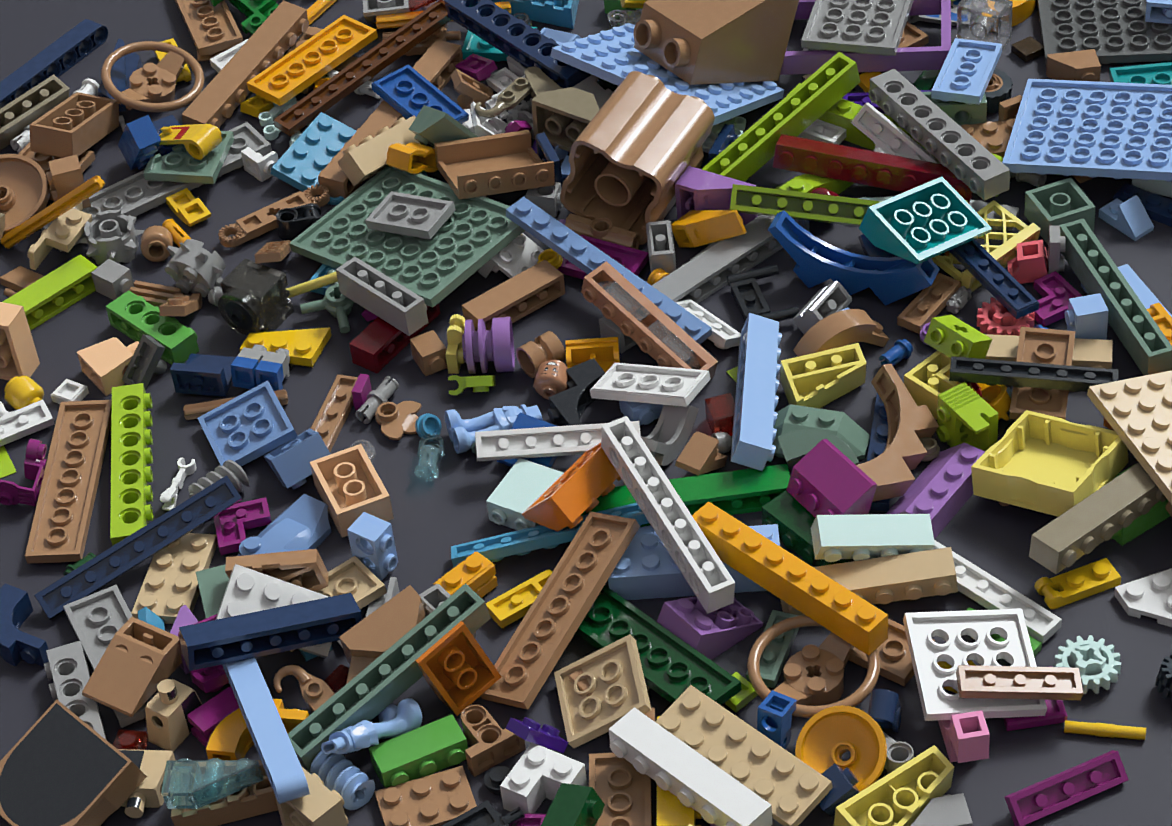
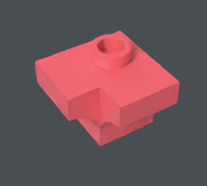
[1007,240,1048,284]

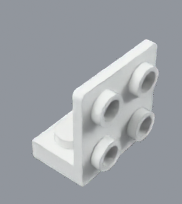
[478,233,544,278]

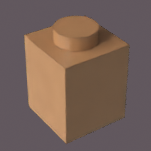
[410,330,448,376]

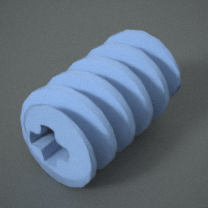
[310,750,375,810]

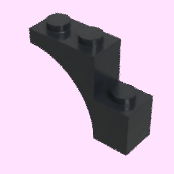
[548,358,605,426]

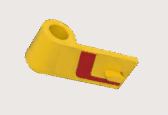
[159,124,222,160]

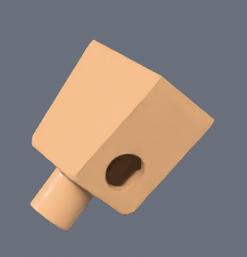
[77,337,139,396]

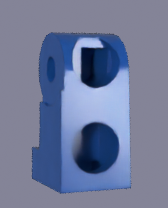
[757,690,797,750]

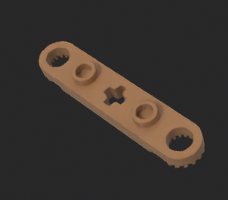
[218,184,330,247]

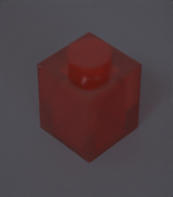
[705,393,735,436]

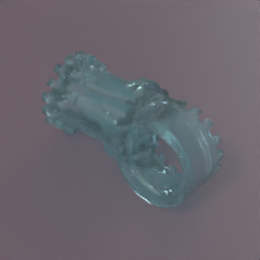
[414,433,445,482]

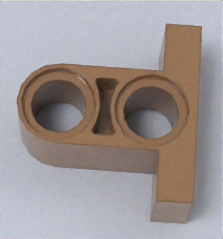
[461,705,526,777]

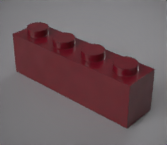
[349,303,440,373]

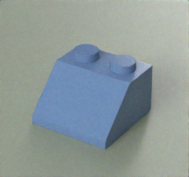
[263,428,331,489]

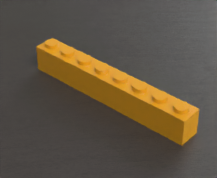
[692,501,888,656]

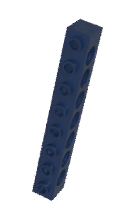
[444,0,591,89]

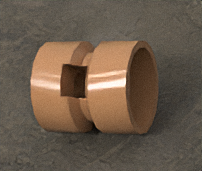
[516,331,566,378]

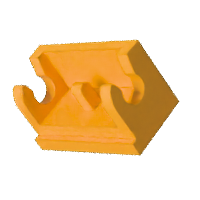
[565,337,620,373]

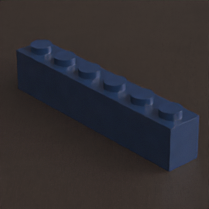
[179,593,361,671]

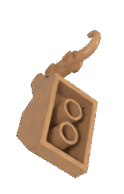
[273,585,426,711]

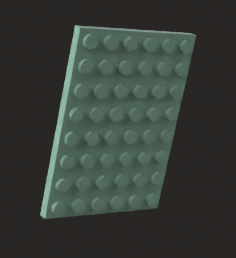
[289,165,525,307]

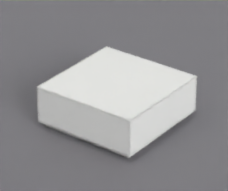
[51,379,89,404]

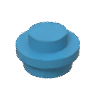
[415,413,442,440]

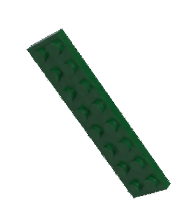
[575,585,742,705]

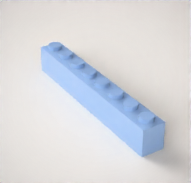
[731,313,782,471]

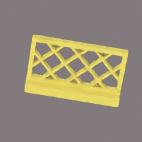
[931,200,1041,292]

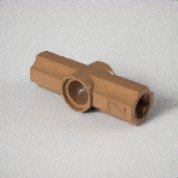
[565,213,641,250]

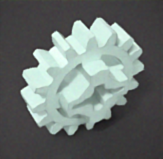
[1054,635,1121,694]

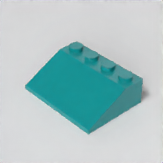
[858,177,992,264]

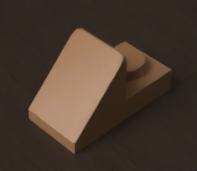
[450,69,494,111]
[675,431,728,475]

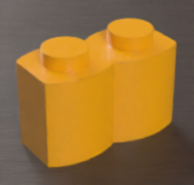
[386,142,438,174]

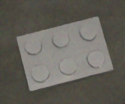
[365,191,456,239]

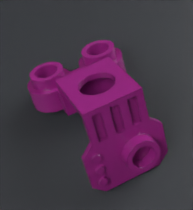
[0,439,47,506]

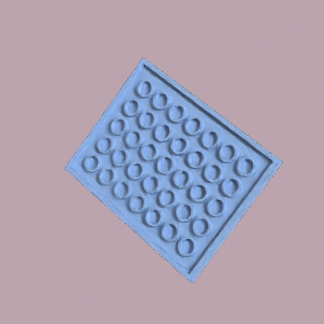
[550,23,784,125]
[1002,79,1172,182]

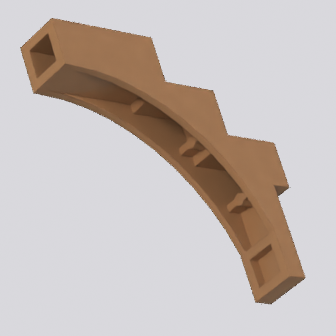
[856,364,939,502]

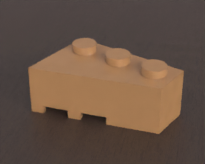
[225,549,328,592]

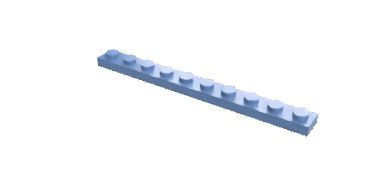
[506,197,712,345]

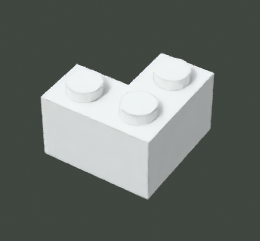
[500,743,587,814]

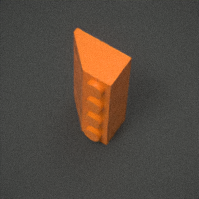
[522,442,621,532]

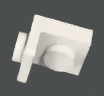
[241,147,278,182]

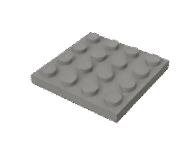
[801,0,914,56]

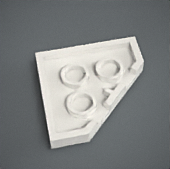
[1114,568,1172,627]

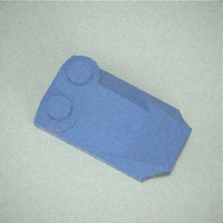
[238,494,331,556]

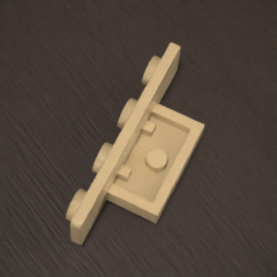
[28,202,92,270]

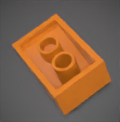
[415,621,502,716]

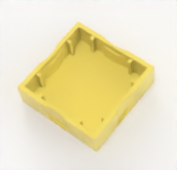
[971,410,1129,517]

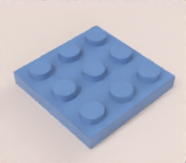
[197,380,298,466]

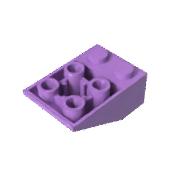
[675,166,758,226]
[657,596,763,660]

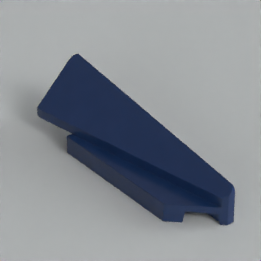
[98,38,141,112]

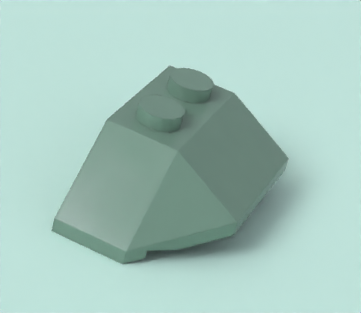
[772,404,870,460]

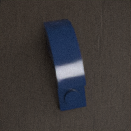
[0,584,49,667]

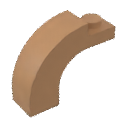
[793,309,889,357]

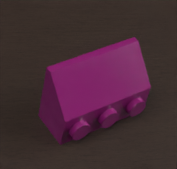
[786,439,877,518]

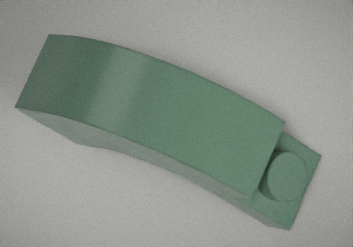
[777,429,859,470]

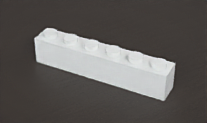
[609,707,772,826]

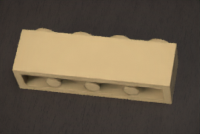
[337,115,421,186]

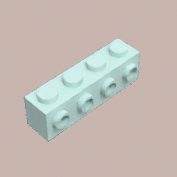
[811,514,935,562]

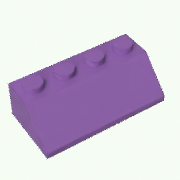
[886,443,985,539]

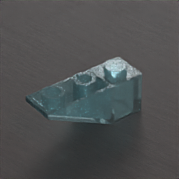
[161,758,264,809]

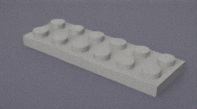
[63,585,158,728]

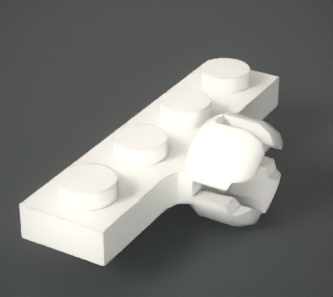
[851,103,941,164]
[0,400,54,447]

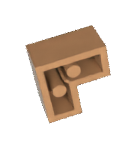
[46,154,91,208]

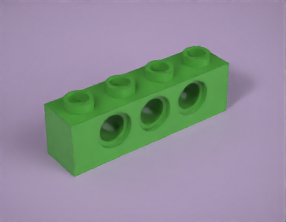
[105,290,199,365]

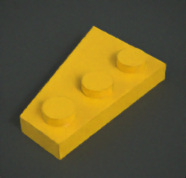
[239,327,332,367]

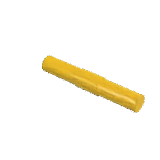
[1064,720,1146,740]

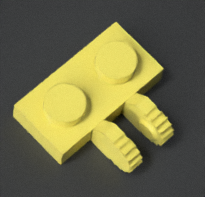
[445,314,465,374]

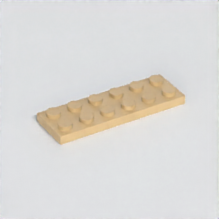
[655,685,833,826]

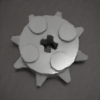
[77,210,144,266]
[164,239,226,297]

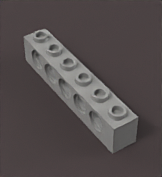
[44,641,107,740]

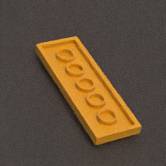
[247,15,378,106]

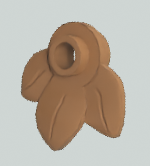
[375,401,421,440]

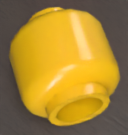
[4,375,44,410]

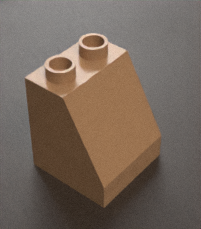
[633,0,799,85]

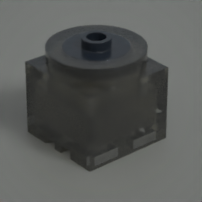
[218,258,294,336]

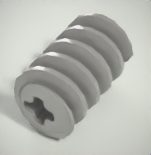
[188,460,249,498]

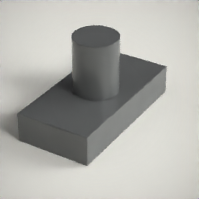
[122,334,167,390]

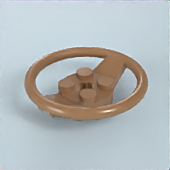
[101,41,204,113]
[747,615,880,718]

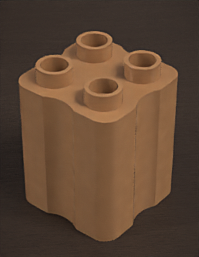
[560,71,715,245]

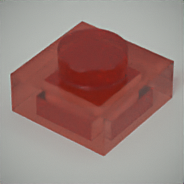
[113,729,149,750]

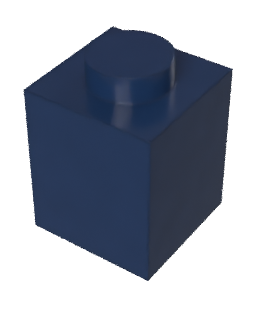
[819,763,859,817]

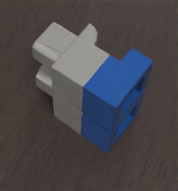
[230,344,290,391]

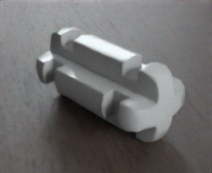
[946,286,972,314]

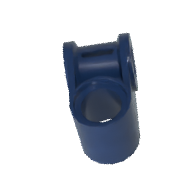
[868,689,902,733]

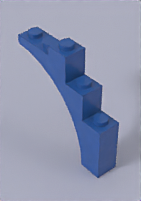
[768,211,940,305]

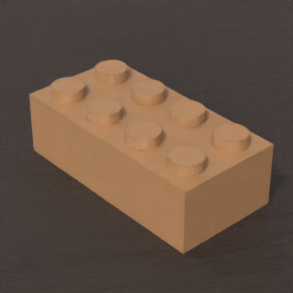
[29,92,119,158]

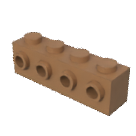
[462,260,565,331]

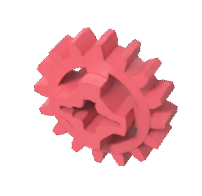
[977,297,1035,336]

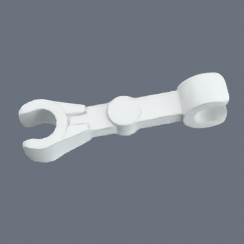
[160,458,197,511]

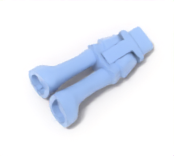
[445,404,543,454]
[321,698,422,754]

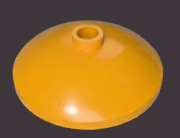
[795,705,887,792]

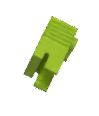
[936,382,998,452]

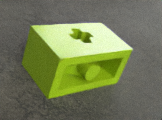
[924,315,992,359]

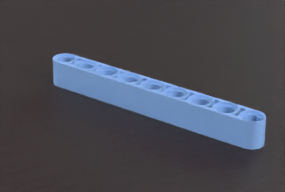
[222,658,310,804]

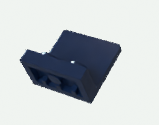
[170,354,236,397]

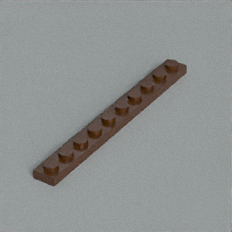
[273,0,452,137]

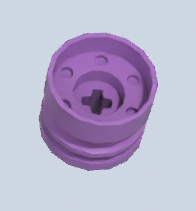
[462,317,515,375]

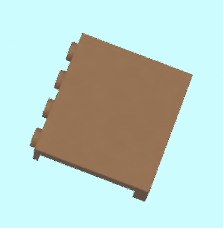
[434,130,555,200]

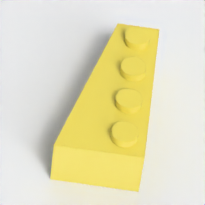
[834,745,954,826]

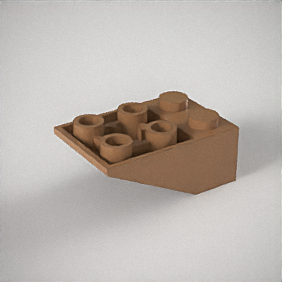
[82,617,182,717]

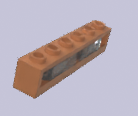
[581,261,718,379]

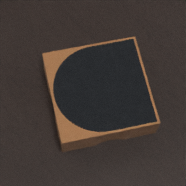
[0,700,147,826]

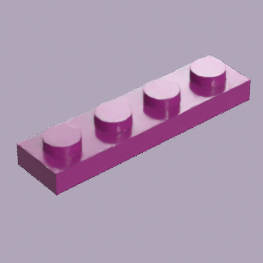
[1004,750,1129,826]

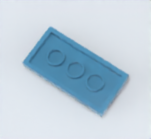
[271,112,356,191]

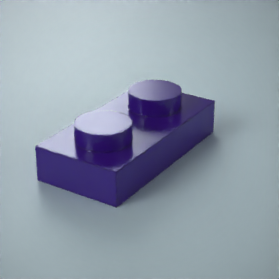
[506,717,569,753]

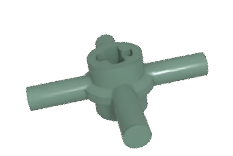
[300,270,356,333]

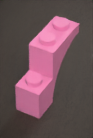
[938,710,990,763]

